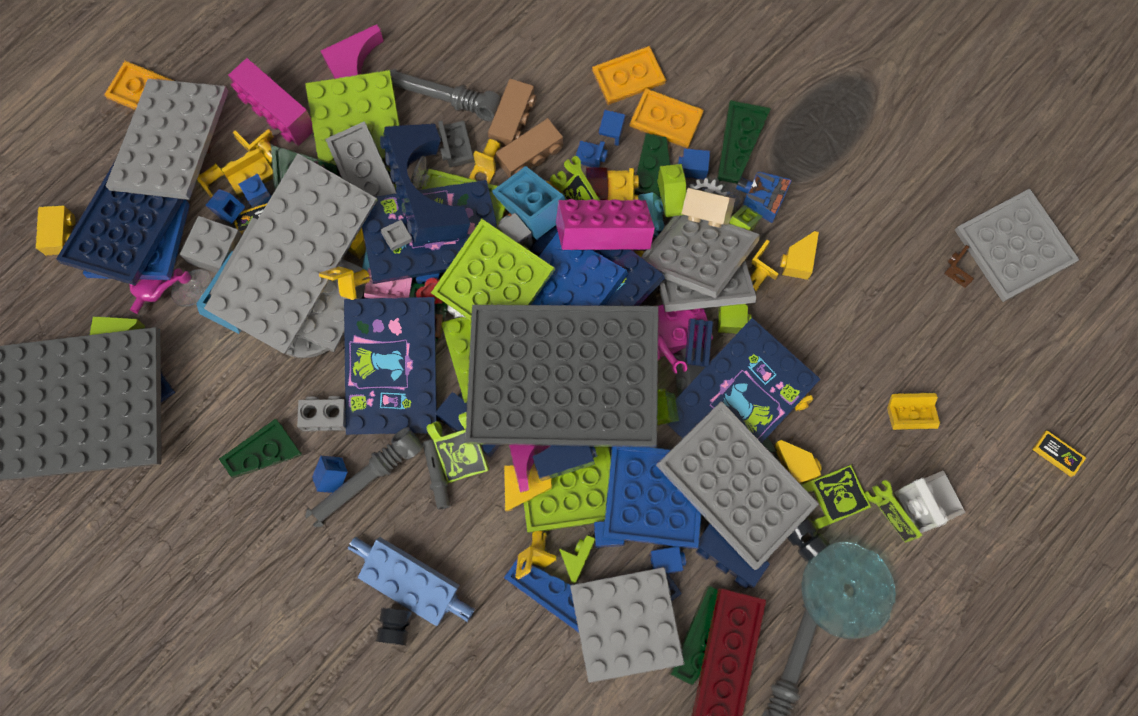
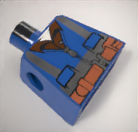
[736,172,792,223]

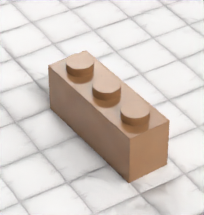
[488,79,536,147]
[496,118,563,178]

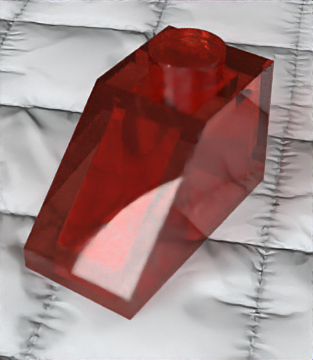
[586,167,608,200]

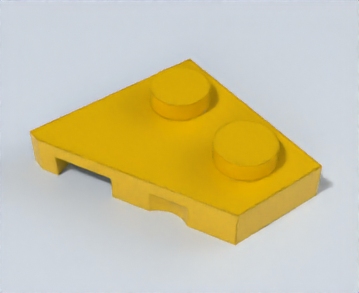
[504,465,552,511]

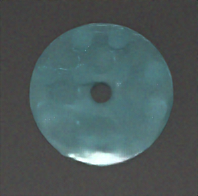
[801,542,896,639]

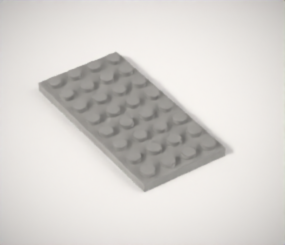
[204,154,377,354]

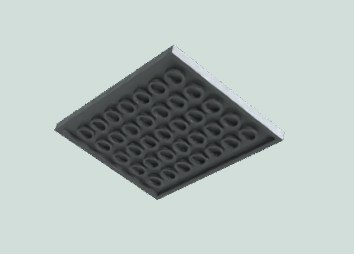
[465,305,658,447]
[0,327,162,481]

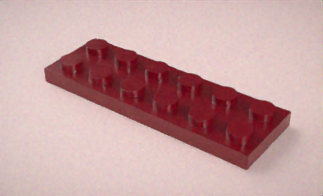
[692,588,766,716]

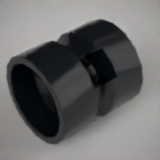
[787,517,830,562]
[375,608,412,646]

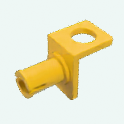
[233,129,274,164]
[468,139,500,184]
[197,163,224,197]
[750,240,779,291]
[319,266,370,300]
[515,531,556,579]

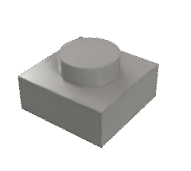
[381,220,412,251]

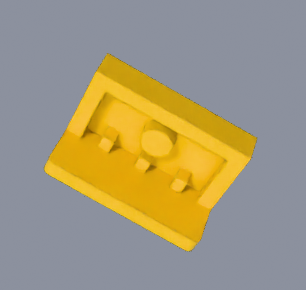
[887,393,940,430]

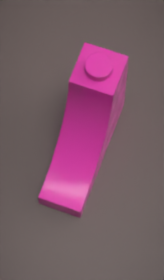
[321,24,384,79]
[509,445,550,492]

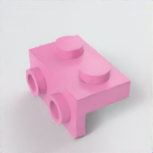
[364,268,412,299]

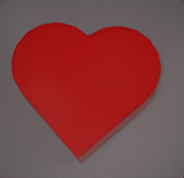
[416,277,443,304]

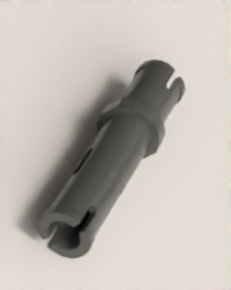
[423,440,451,510]

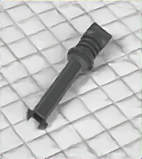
[390,69,501,121]
[305,427,423,527]
[761,600,826,716]

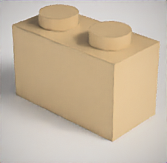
[681,188,735,228]

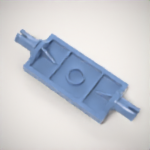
[348,537,475,626]

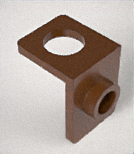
[944,245,974,288]

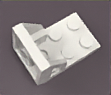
[895,471,966,533]

